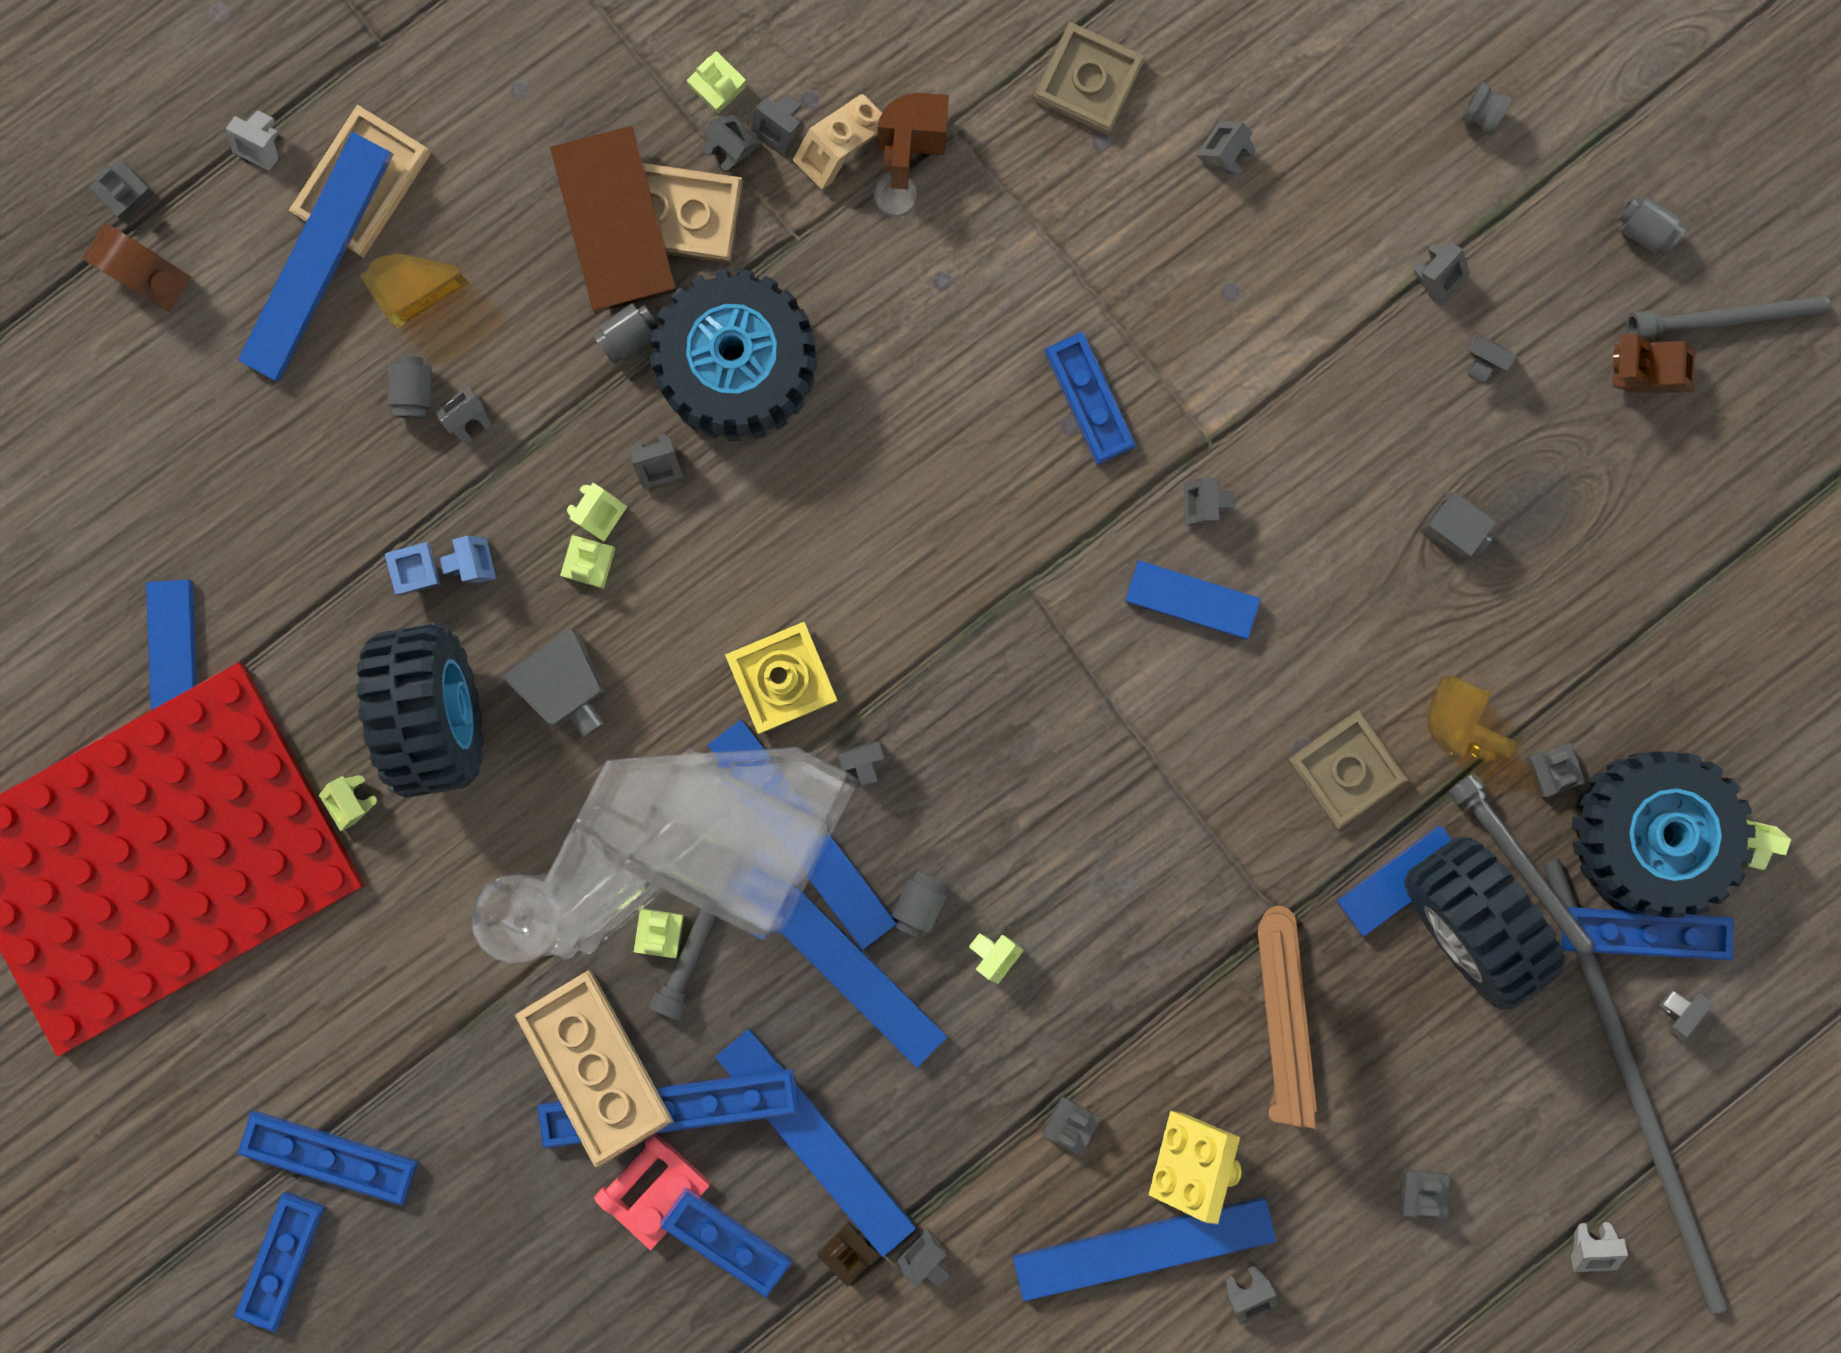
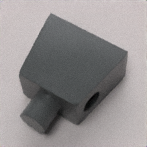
[503,629,606,738]

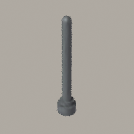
[1626,296,1831,343]
[1447,772,1593,954]
[648,823,753,1021]

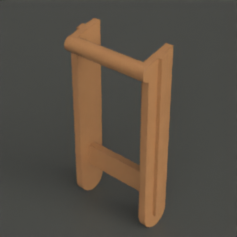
[1258,905,1317,1129]

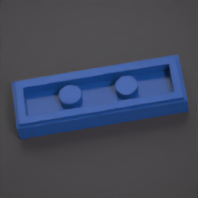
[1044,331,1136,466]
[1124,560,1261,640]
[146,580,197,710]
[1335,826,1452,936]
[660,1187,792,1298]
[234,1191,326,1333]

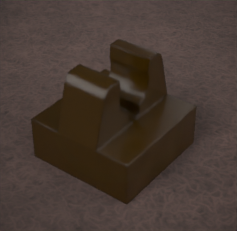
[817,1221,879,1287]

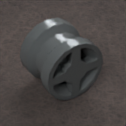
[1460,81,1512,135]

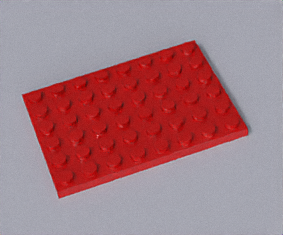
[0,662,365,1057]

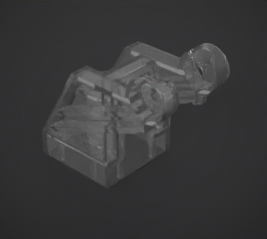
[471,748,859,963]

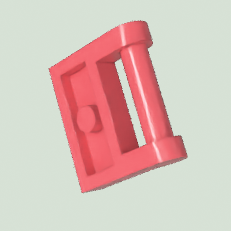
[594,1133,711,1251]

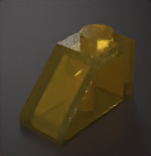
[360,253,469,328]

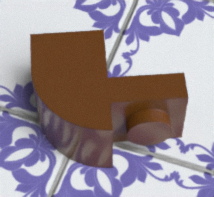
[878,93,949,190]
[82,223,192,312]
[1613,334,1696,393]

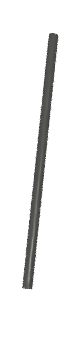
[1542,858,1728,1314]

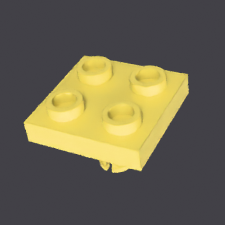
[725,622,838,734]
[1149,1111,1242,1224]

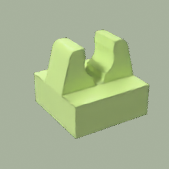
[686,51,747,115]
[567,483,627,541]
[560,535,615,589]
[319,775,377,831]
[1745,820,1791,870]
[633,908,684,958]
[969,933,1024,984]

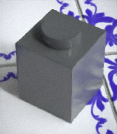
[1419,491,1496,561]

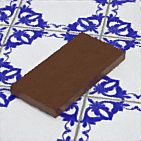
[550,126,677,313]

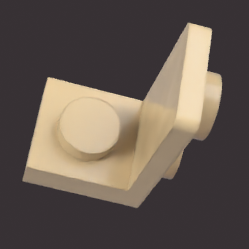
[793,94,882,189]

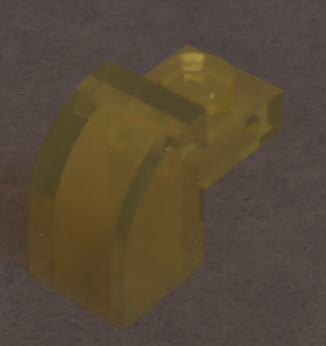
[1427,675,1517,763]

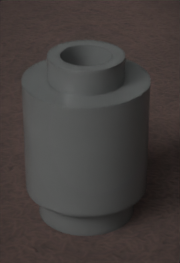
[1617,195,1686,256]
[593,303,659,364]
[387,356,432,419]
[891,870,948,938]

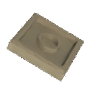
[1033,21,1146,136]
[1287,710,1408,829]

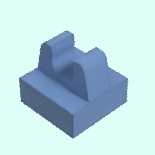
[440,535,496,583]
[385,542,441,596]

